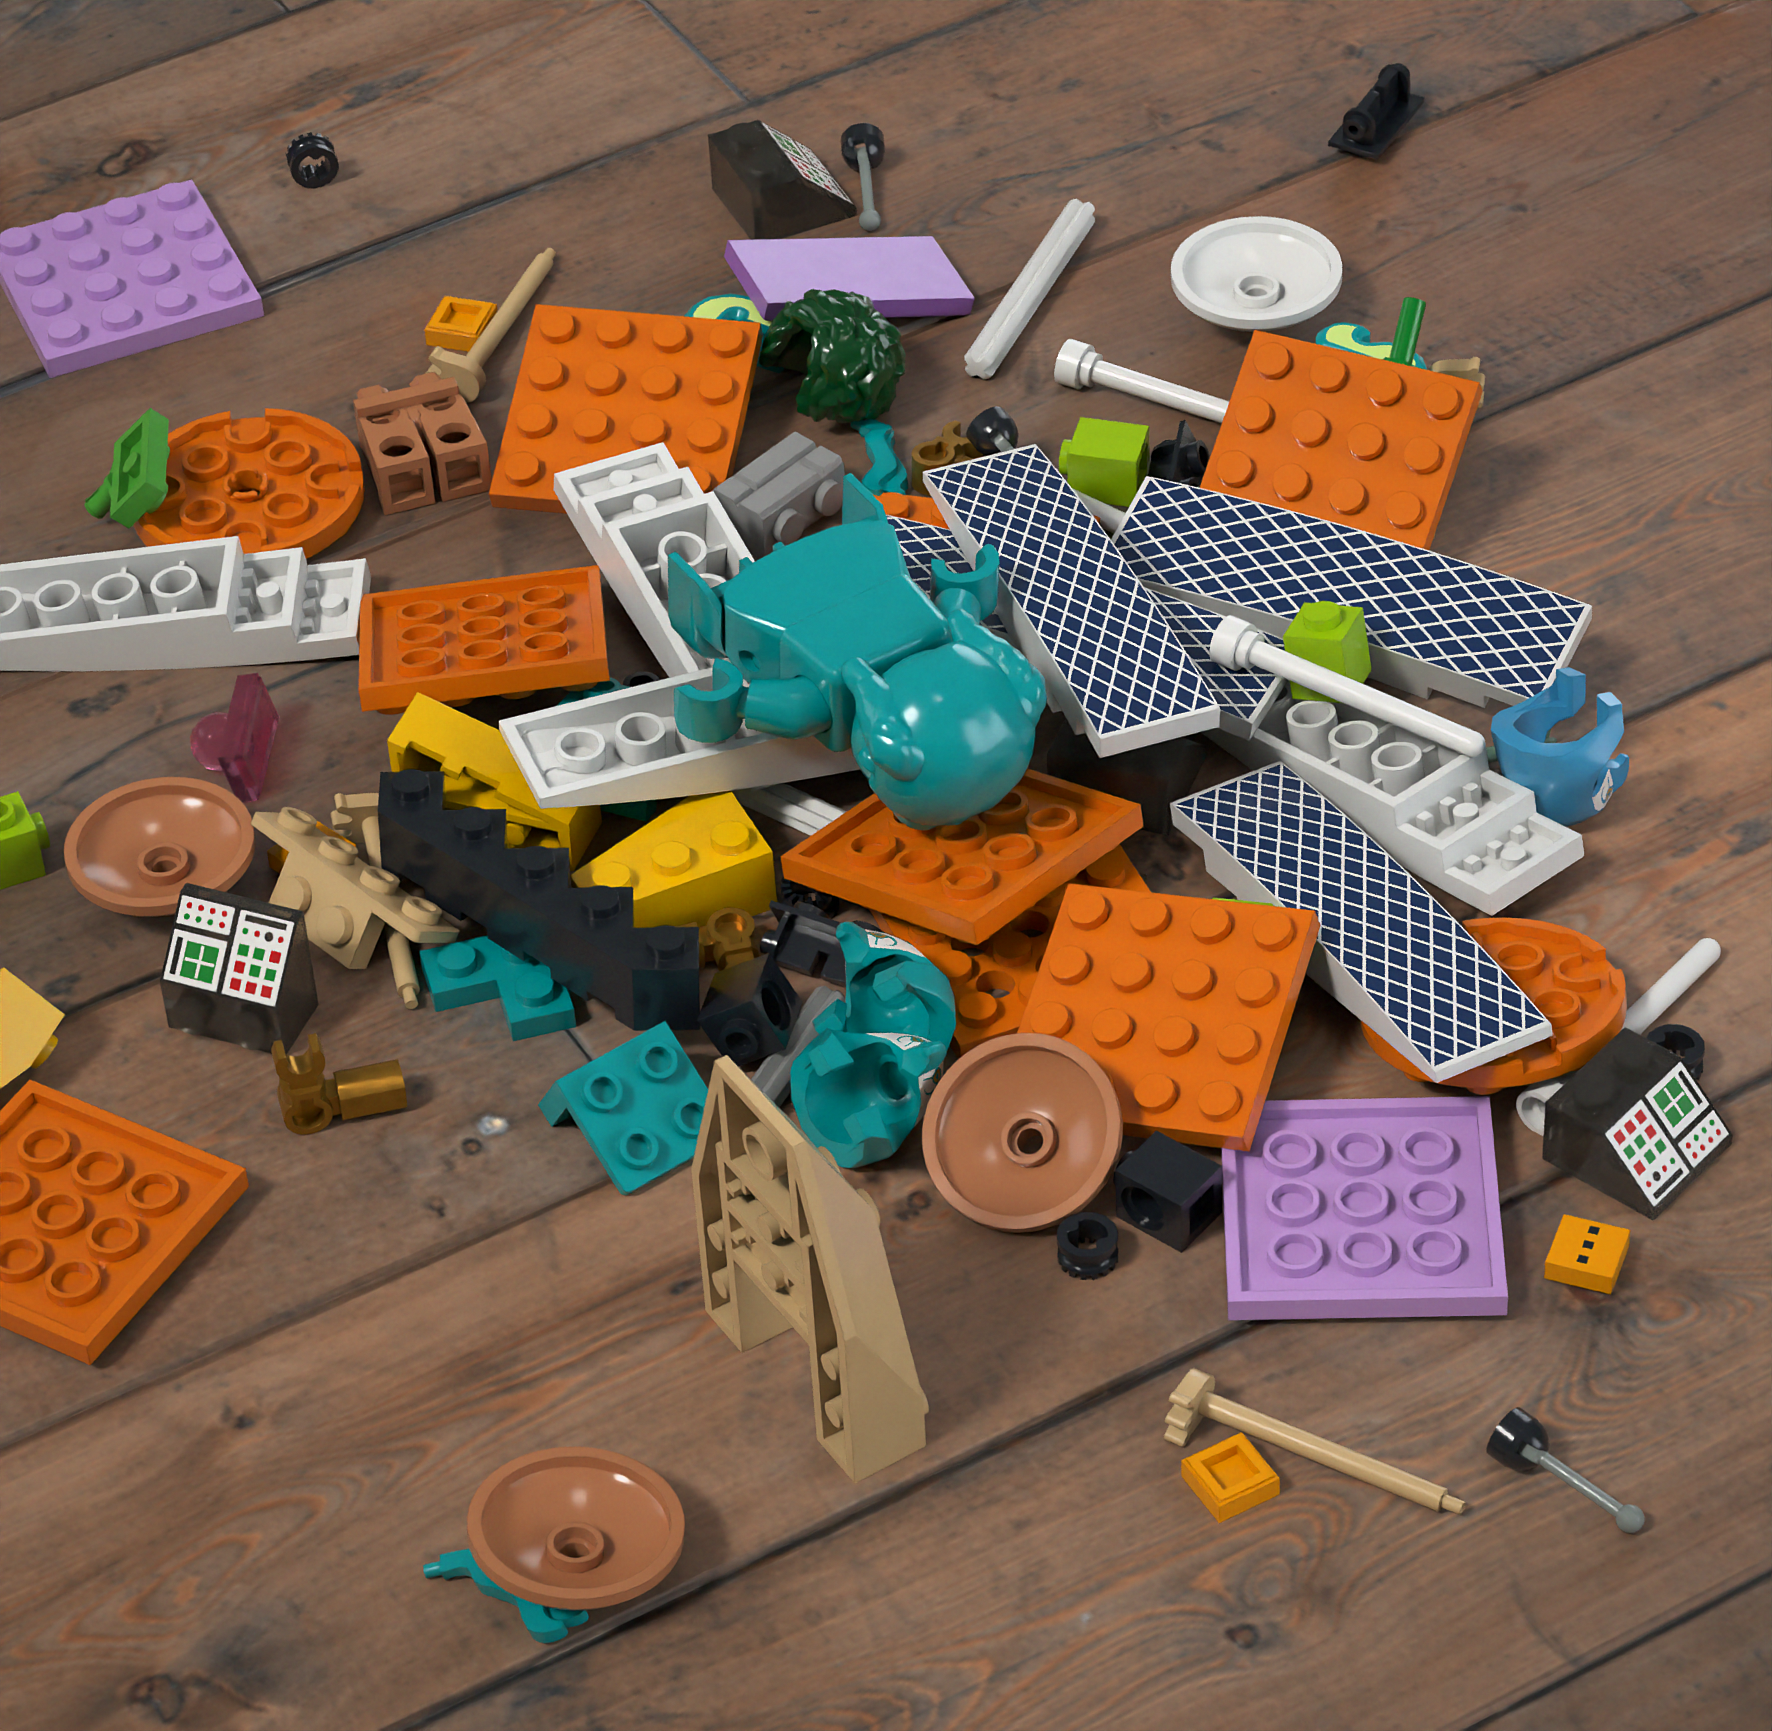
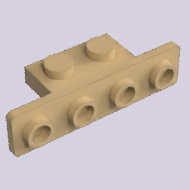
[251,807,459,969]

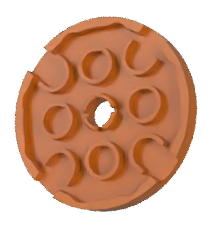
[133,408,365,559]
[1361,918,1627,1095]

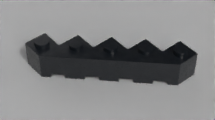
[378,769,700,1031]

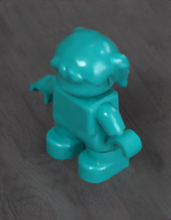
[668,473,1047,831]

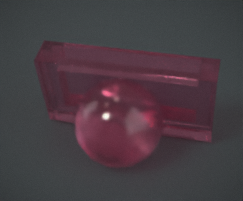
[190,673,279,803]

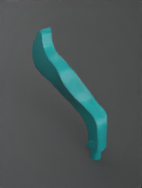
[851,419,908,496]
[423,1549,589,1643]

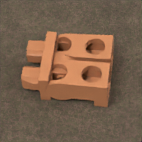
[353,372,492,516]

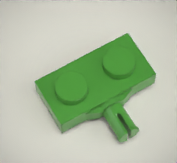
[84,408,170,529]

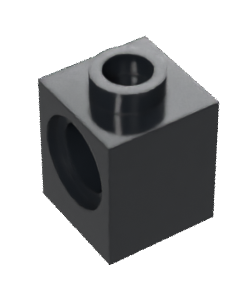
[697,953,803,1067]
[1113,1131,1222,1253]

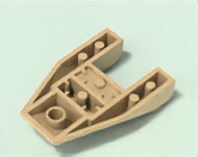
[691,1055,929,1483]

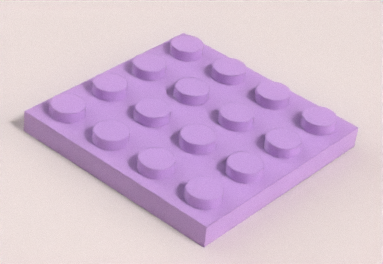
[0,180,264,378]
[1221,1096,1508,1320]

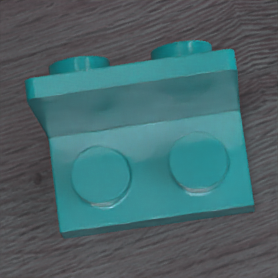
[538,1021,708,1196]

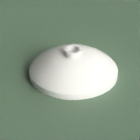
[1171,216,1342,332]

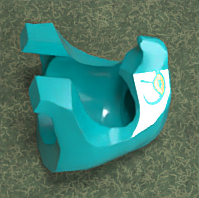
[812,921,956,1051]
[790,1028,947,1168]

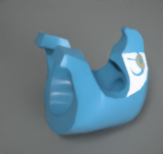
[1491,667,1629,827]

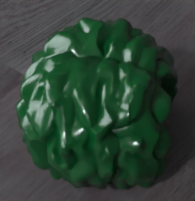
[759,289,906,423]

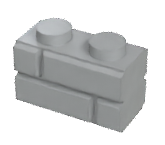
[711,432,845,559]

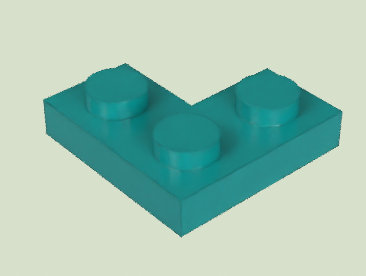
[419,936,576,1042]

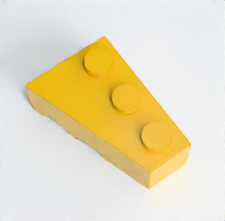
[387,692,602,871]
[570,791,777,928]

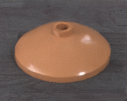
[64,777,256,917]
[922,1033,1123,1233]
[467,1447,685,1610]

